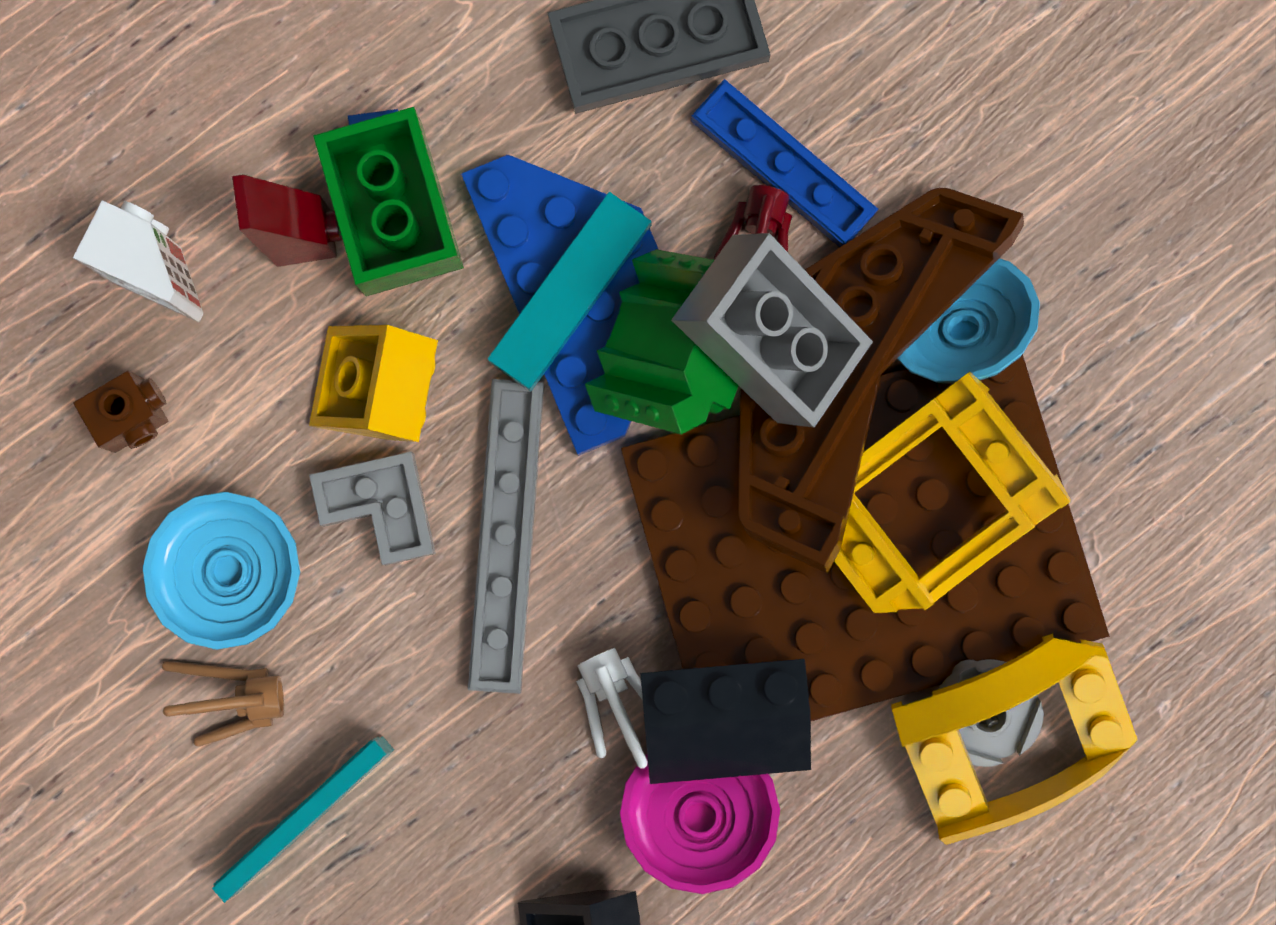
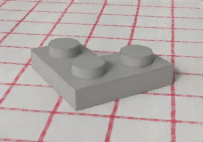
[309,452,436,566]

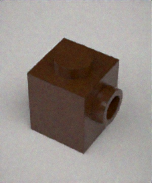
[73,371,169,453]

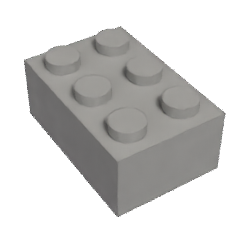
[671,233,873,428]

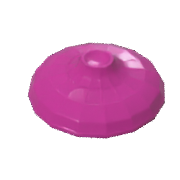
[620,754,780,894]

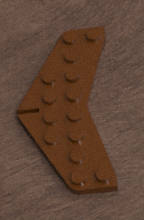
[739,188,1024,573]

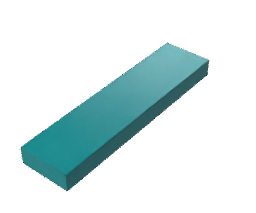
[487,192,652,392]
[212,736,395,903]

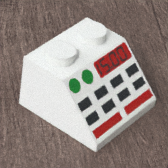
[73,200,204,322]

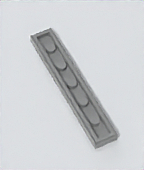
[468,379,544,694]

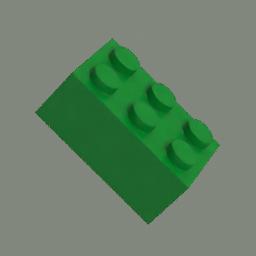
[313,107,464,297]

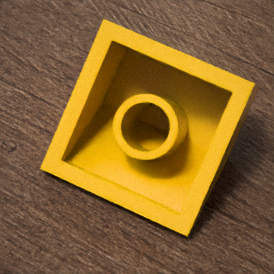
[309,325,438,442]

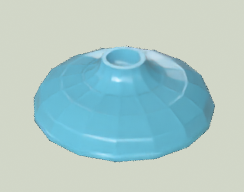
[897,258,1040,384]
[143,492,300,650]

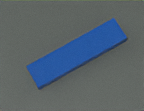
[691,79,878,248]

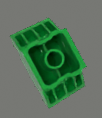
[585,249,739,434]

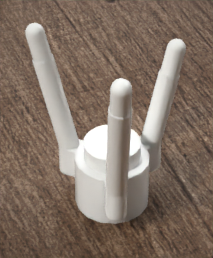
[576,648,648,768]

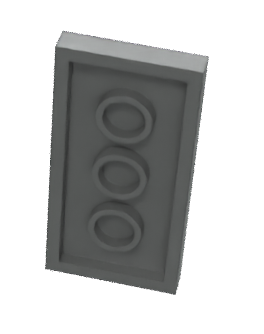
[548,0,771,114]

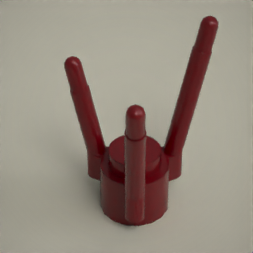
[713,185,792,260]

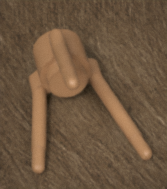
[162,661,284,747]

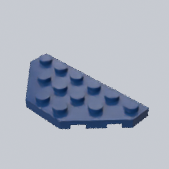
[461,155,659,456]

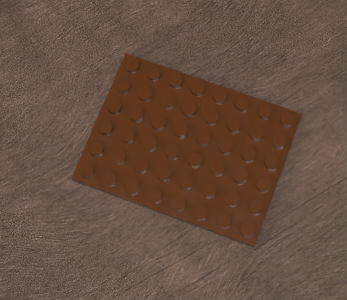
[621,354,1110,721]

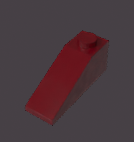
[232,174,342,267]

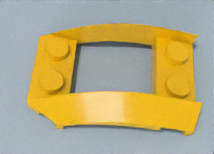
[834,371,1071,613]
[891,634,1138,845]

